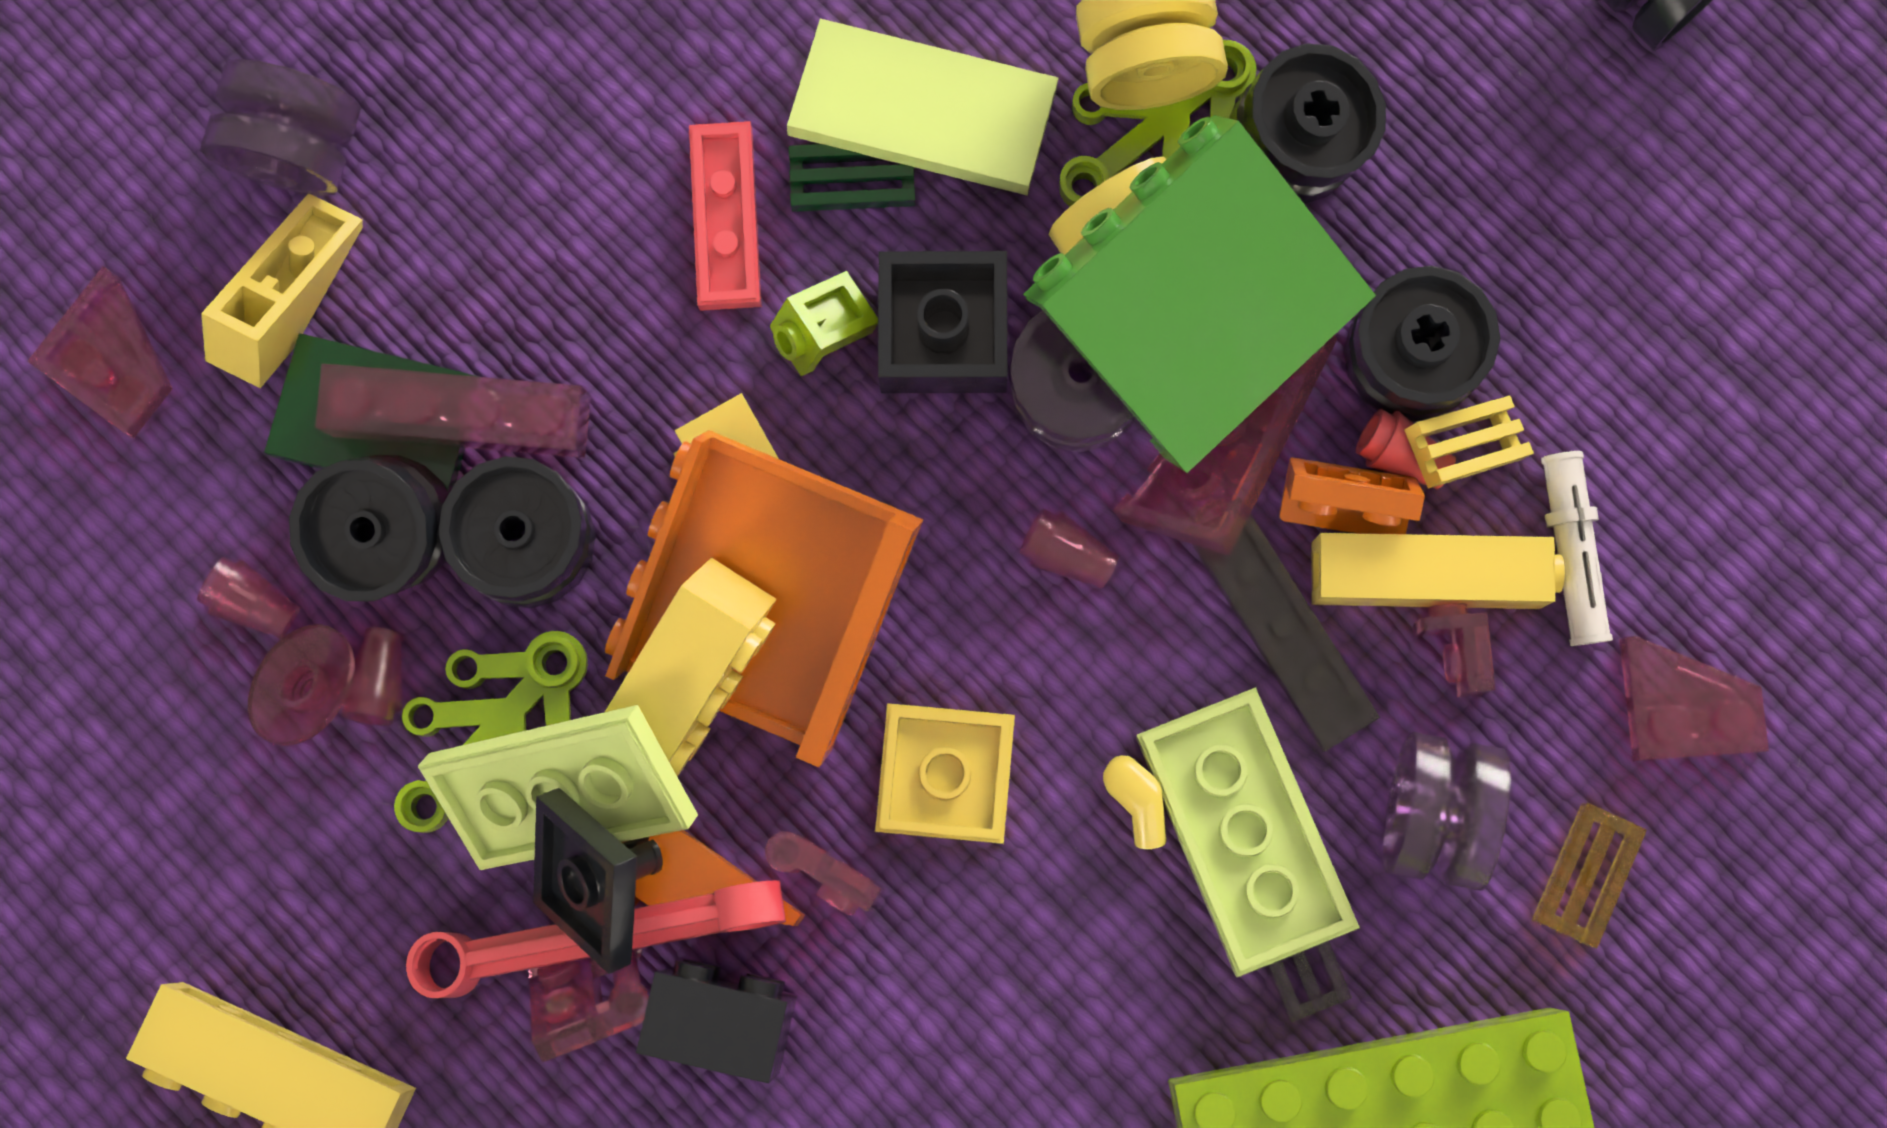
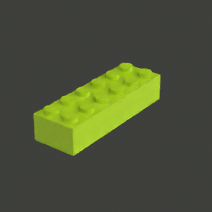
[1168,1008,1594,1128]

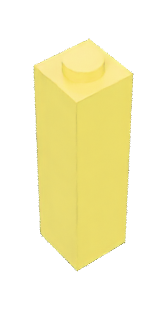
[1311,533,1565,609]

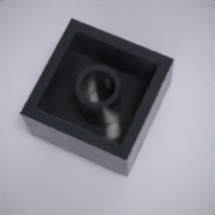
[878,251,1008,393]
[636,959,797,1084]

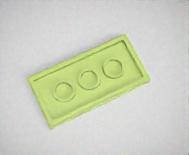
[787,18,1058,195]
[1136,687,1360,978]
[418,705,698,870]

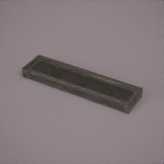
[1187,501,1380,752]

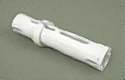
[1541,451,1613,646]

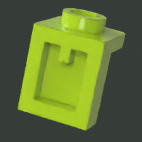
[770,271,878,376]

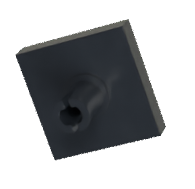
[533,788,663,974]

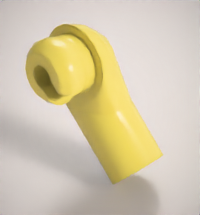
[1103,755,1167,849]

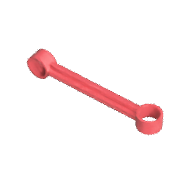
[406,880,786,998]

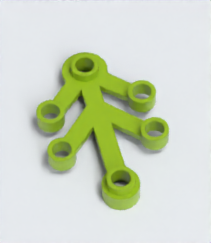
[1059,40,1256,207]
[394,631,588,833]

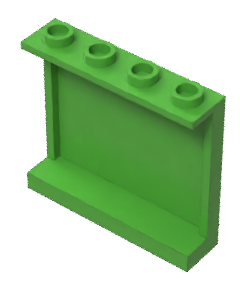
[1023,115,1376,473]

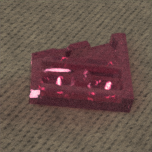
[1620,636,1769,761]

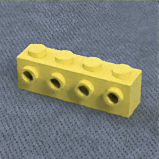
[126,982,416,1128]

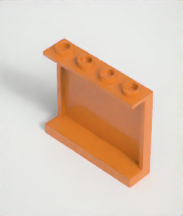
[605,430,923,768]

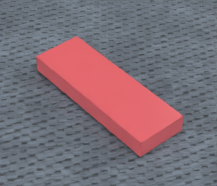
[689,121,762,311]

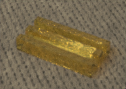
[1532,802,1647,949]

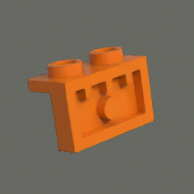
[1279,457,1425,534]

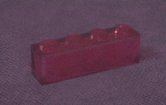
[315,364,591,458]

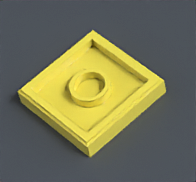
[875,703,1015,844]

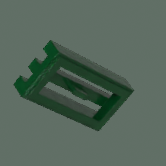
[789,144,915,212]

